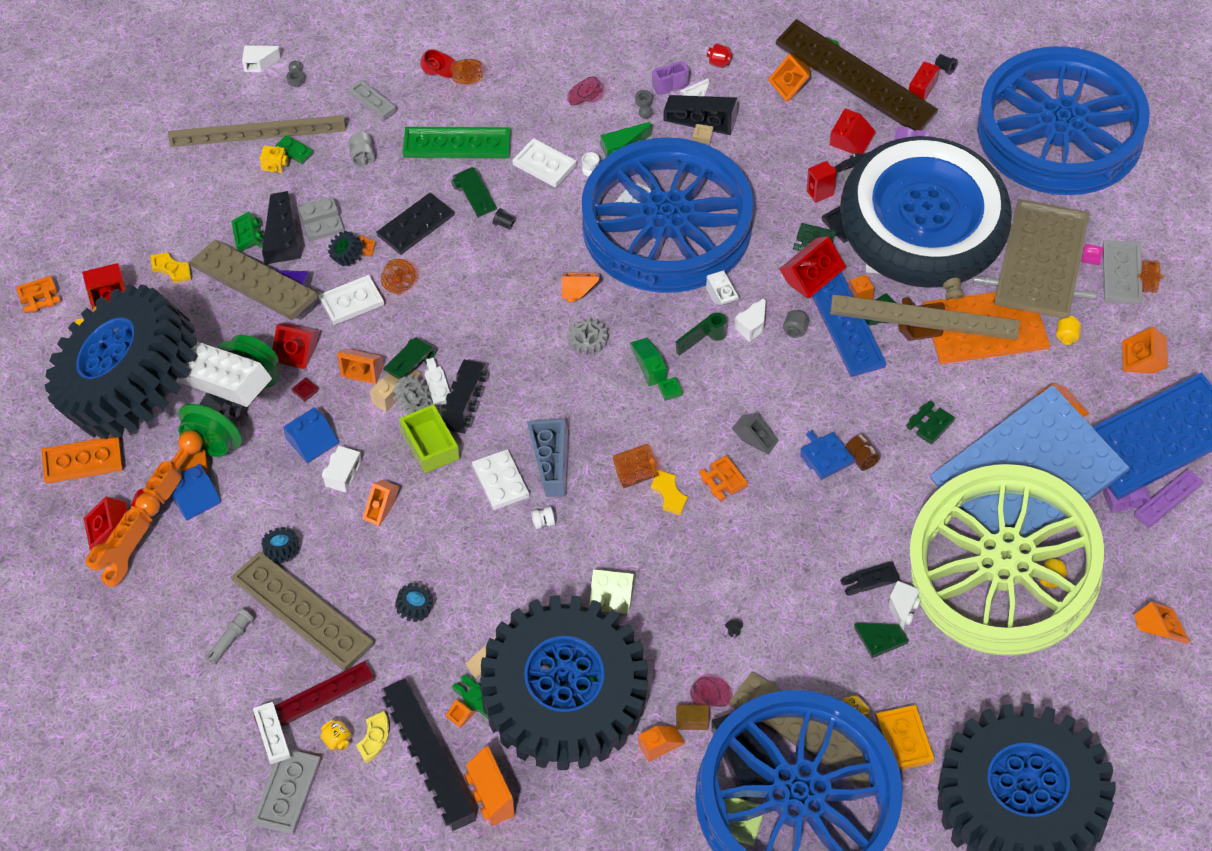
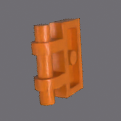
[15,275,61,314]
[699,455,748,502]

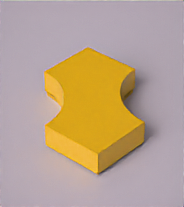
[150,252,191,283]
[651,470,688,515]

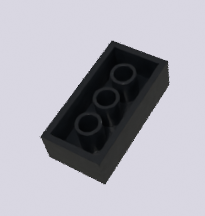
[711,713,782,800]

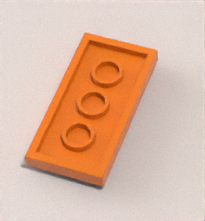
[41,436,123,484]

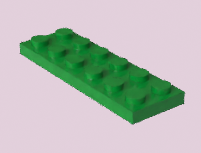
[403,126,510,159]

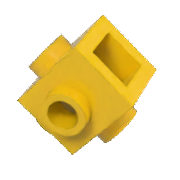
[259,145,288,173]

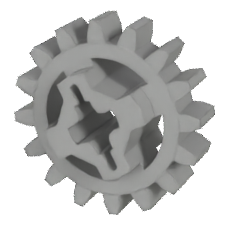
[567,318,608,355]
[392,375,432,415]

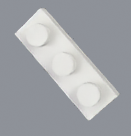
[253,702,290,765]

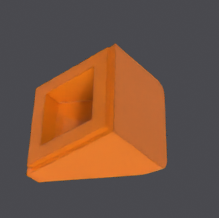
[358,235,376,257]
[445,699,476,728]

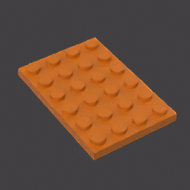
[922,292,1050,364]

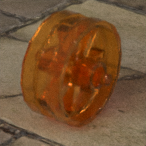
[451,59,483,84]
[381,259,416,294]
[1137,259,1164,293]

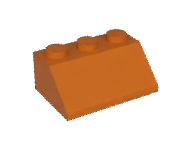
[464,746,515,826]

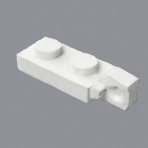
[424,358,450,406]

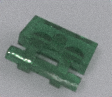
[793,223,837,251]

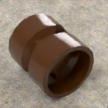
[845,434,881,471]

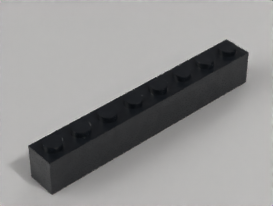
[382,678,476,832]

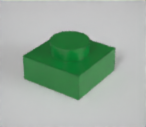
[658,377,682,401]

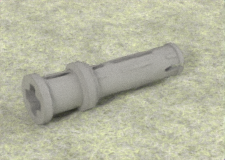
[205,609,254,665]

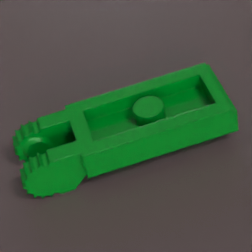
[452,674,488,719]

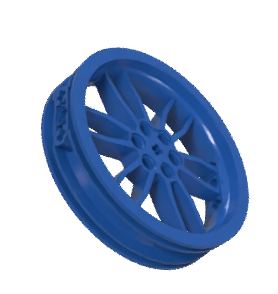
[977,46,1150,195]
[582,137,753,293]
[695,690,902,851]

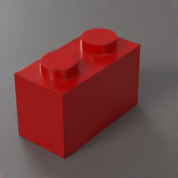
[909,61,940,100]
[806,161,837,203]

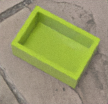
[399,404,459,474]

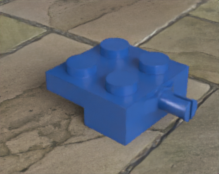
[800,430,855,480]

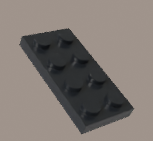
[376,193,454,255]

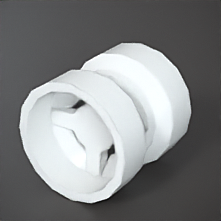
[582,152,599,176]
[531,506,555,530]

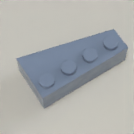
[527,419,569,497]

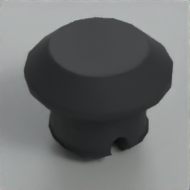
[725,620,743,637]

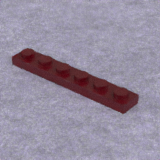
[254,661,375,727]

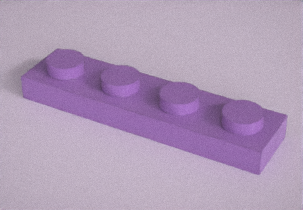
[1134,469,1203,528]

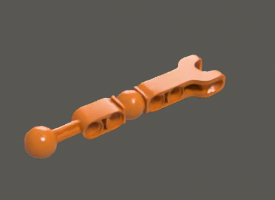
[85,430,203,587]

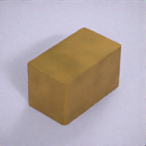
[676,705,709,730]

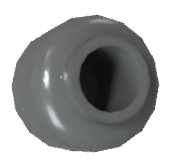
[783,310,810,338]

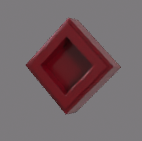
[291,377,319,402]

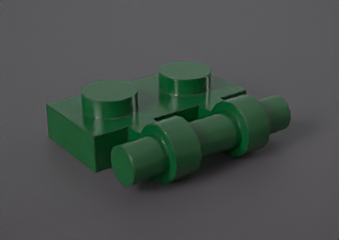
[906,401,955,445]

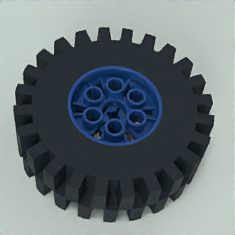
[45,284,197,439]
[480,595,648,770]
[937,703,1116,851]

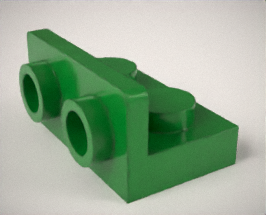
[231,211,264,252]

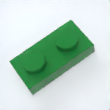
[275,135,314,165]

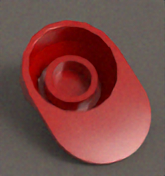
[420,49,457,78]

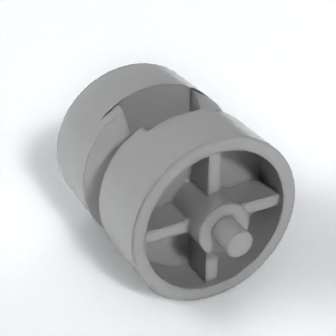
[348,133,375,166]

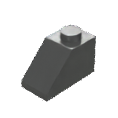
[732,413,778,454]

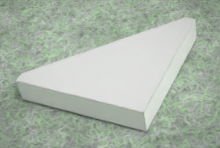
[680,78,709,96]

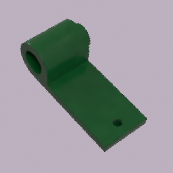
[451,167,497,218]
[675,313,727,356]
[383,337,436,380]

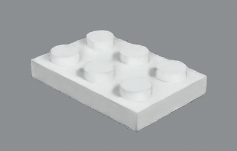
[512,138,577,188]
[318,275,384,325]
[472,449,529,510]

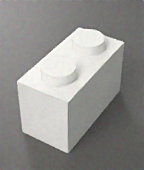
[322,446,362,492]

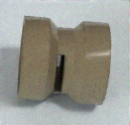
[943,278,964,301]

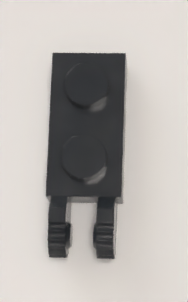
[840,562,900,596]

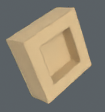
[693,124,713,144]

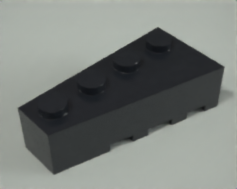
[663,95,737,136]
[262,191,301,265]
[441,359,488,434]

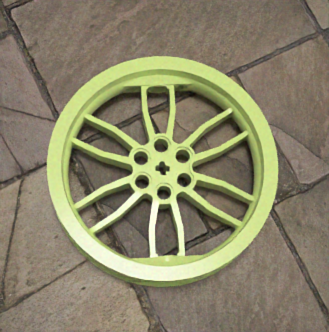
[910,464,1104,655]

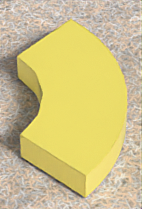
[356,711,389,763]

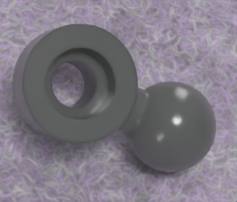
[286,60,304,87]
[635,90,653,119]

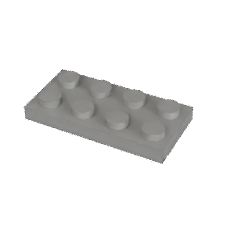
[1102,240,1143,304]
[252,749,321,835]

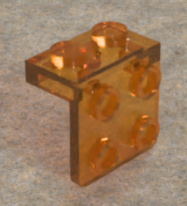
[613,444,659,489]

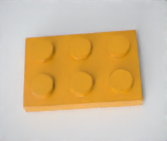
[875,705,934,771]

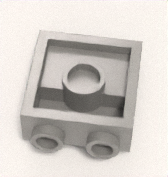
[298,197,344,242]

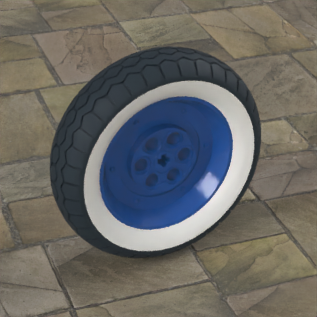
[840,136,1012,288]

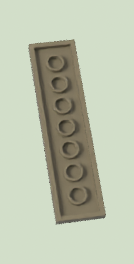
[189,240,318,320]
[231,551,374,671]
[729,672,871,788]

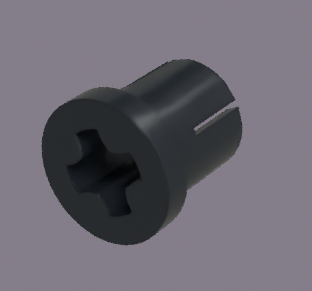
[935,54,958,75]
[492,208,516,230]

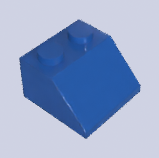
[283,407,339,464]
[170,464,221,521]

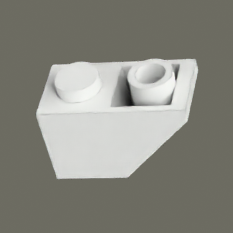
[242,46,281,72]
[706,270,739,305]
[735,299,766,342]
[889,581,921,631]

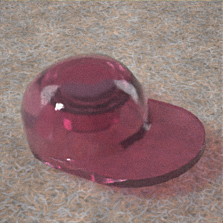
[567,76,604,105]
[689,677,733,708]

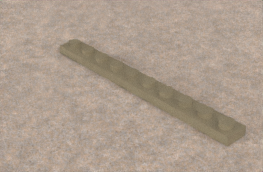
[168,115,346,147]
[830,295,1019,340]

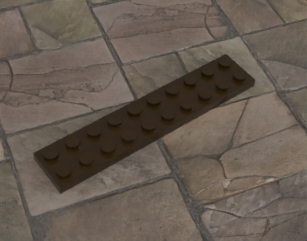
[776,19,938,131]

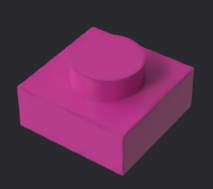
[1081,244,1103,265]

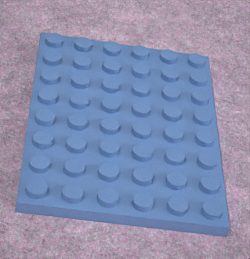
[930,385,1129,560]

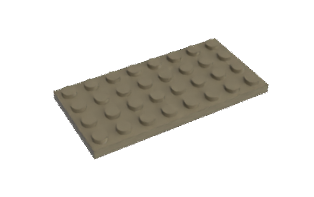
[994,199,1090,318]

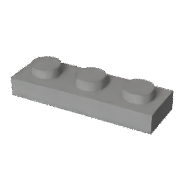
[348,80,396,121]

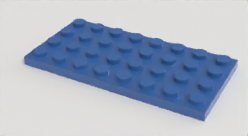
[1092,372,1212,500]

